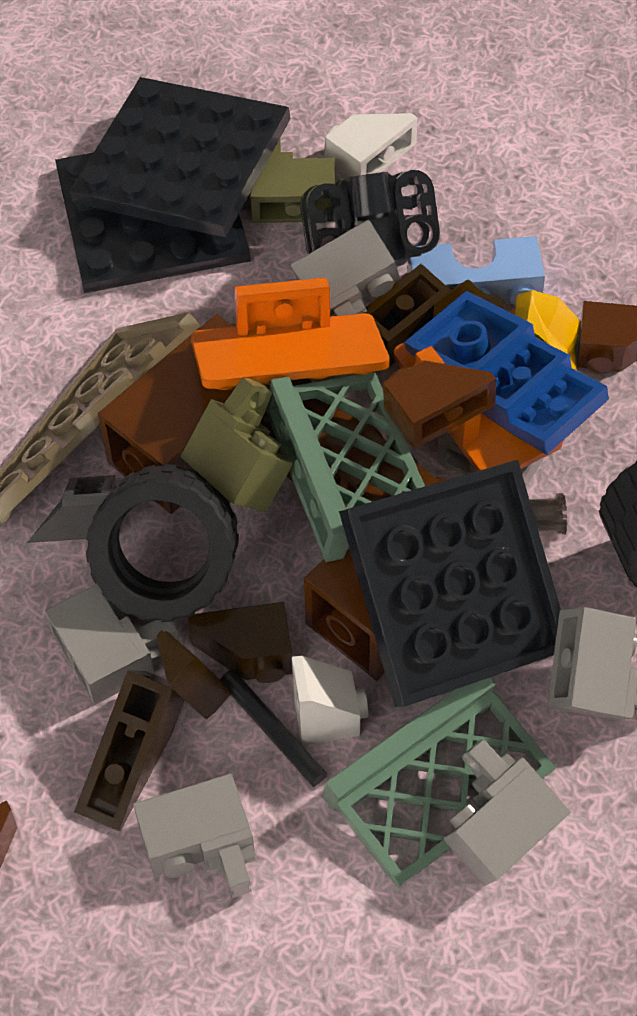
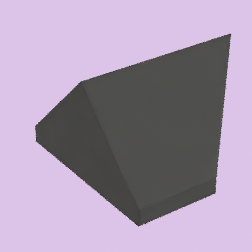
[27,475,116,543]

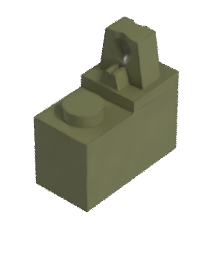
[251,138,335,223]
[180,377,293,512]

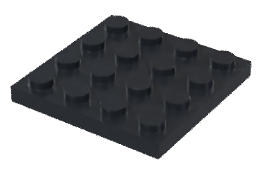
[70,77,291,238]
[55,152,251,293]
[339,460,561,707]

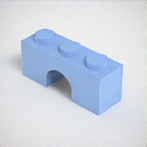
[407,236,545,306]

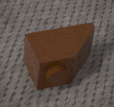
[576,301,637,373]
[383,360,496,449]

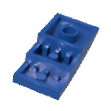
[404,291,609,455]

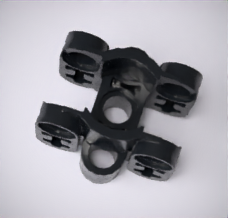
[300,170,440,260]

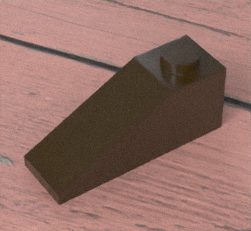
[74,670,185,831]

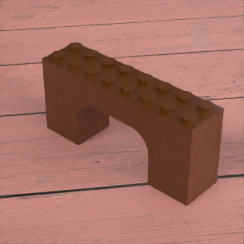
[98,314,445,681]

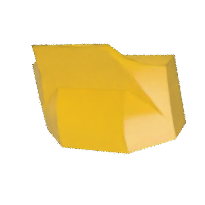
[515,290,581,371]

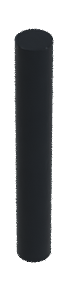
[220,669,328,787]

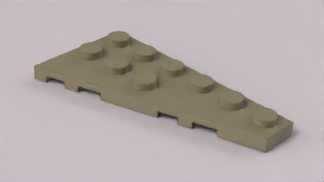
[0,312,201,526]

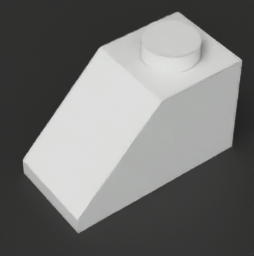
[325,113,417,178]
[292,656,368,745]

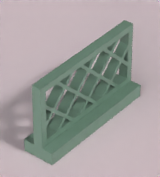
[265,372,425,562]
[321,678,556,888]

